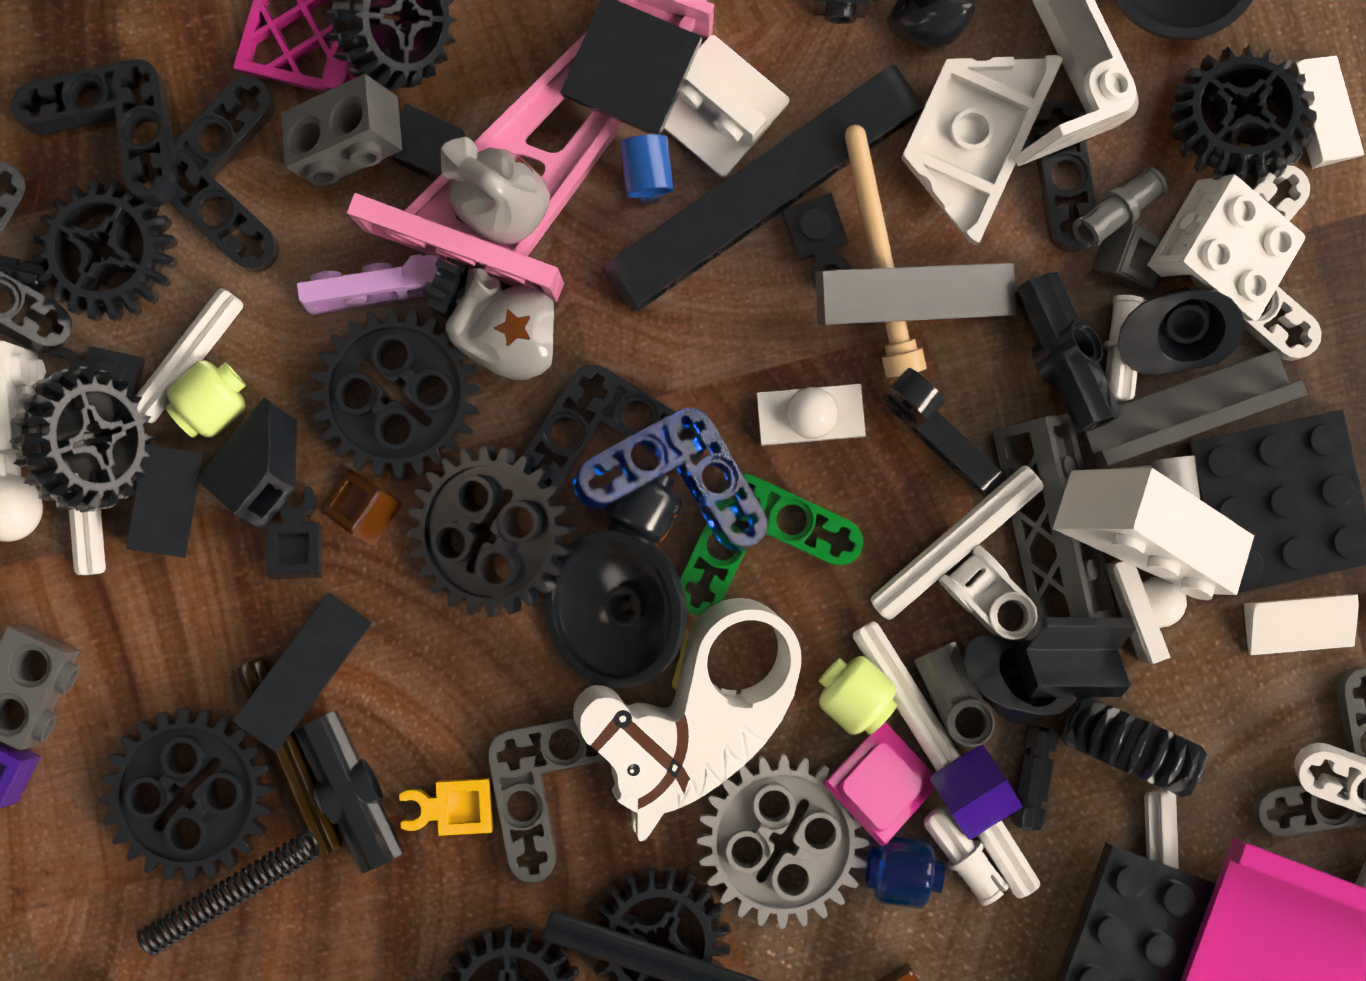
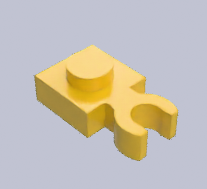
[399,777,493,836]

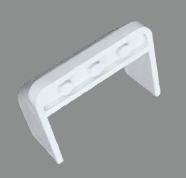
[1014,0,1139,166]

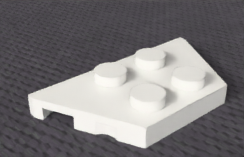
[901,55,1063,246]

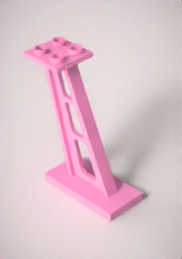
[347,0,714,302]

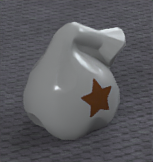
[441,137,550,244]
[446,268,554,380]

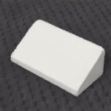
[1289,56,1364,169]
[1243,594,1359,655]

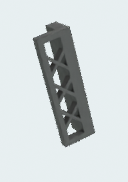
[1082,350,1308,469]
[992,414,1117,624]

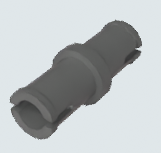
[1072,167,1168,249]

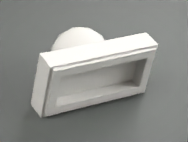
[756,384,866,446]
[1105,559,1187,664]

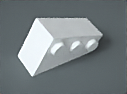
[1053,468,1254,600]

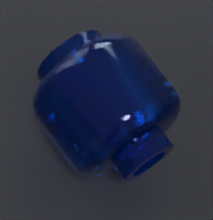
[865,836,945,909]

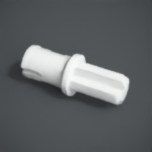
[1103,295,1147,401]
[924,805,1009,906]

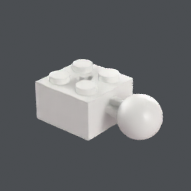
[0,341,46,542]

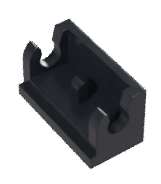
[126,444,203,558]

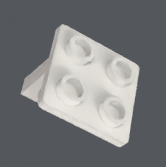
[664,35,789,178]

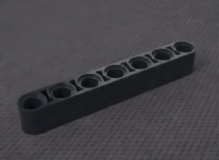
[602,64,925,313]

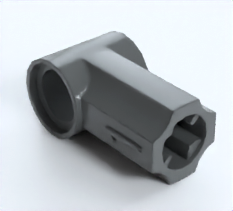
[913,641,995,747]

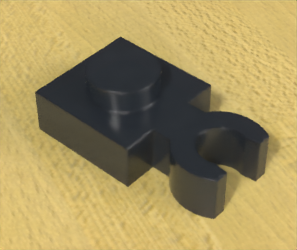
[781,193,851,289]
[423,257,470,319]
[44,346,145,396]
[266,487,323,579]

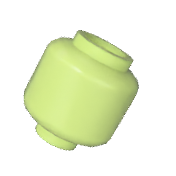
[165,360,246,438]
[819,656,898,735]

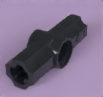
[1015,272,1122,434]
[294,710,405,874]

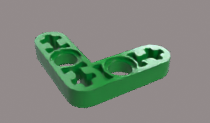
[680,474,863,616]

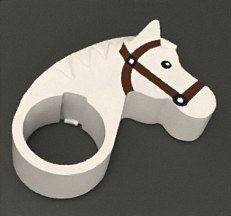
[573,598,801,841]

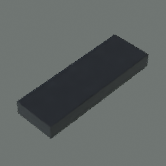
[233,593,372,754]

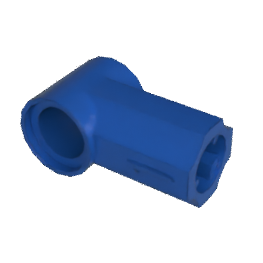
[620,134,674,204]

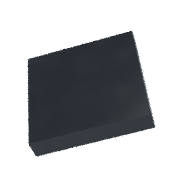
[560,0,702,134]

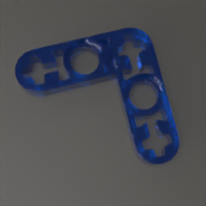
[573,407,767,551]

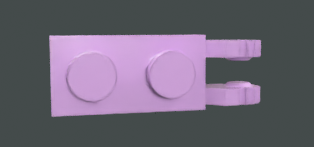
[297,253,439,316]

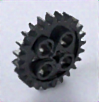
[309,308,482,479]
[406,445,576,617]
[99,707,276,882]

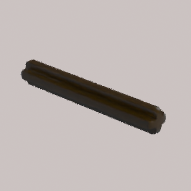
[237,658,342,857]

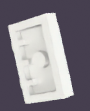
[1147,174,1305,321]

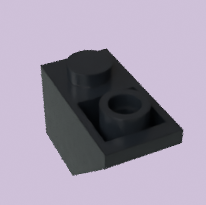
[196,397,297,530]

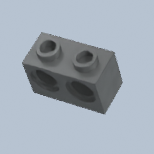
[281,74,403,187]
[0,625,81,750]

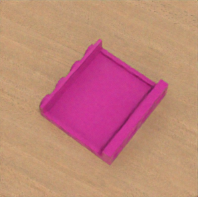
[1180,838,1366,981]

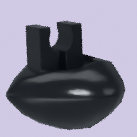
[887,0,975,49]

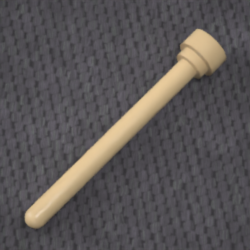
[845,125,927,378]

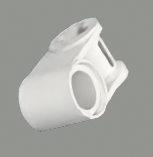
[938,545,1038,640]

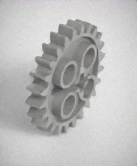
[697,753,869,929]

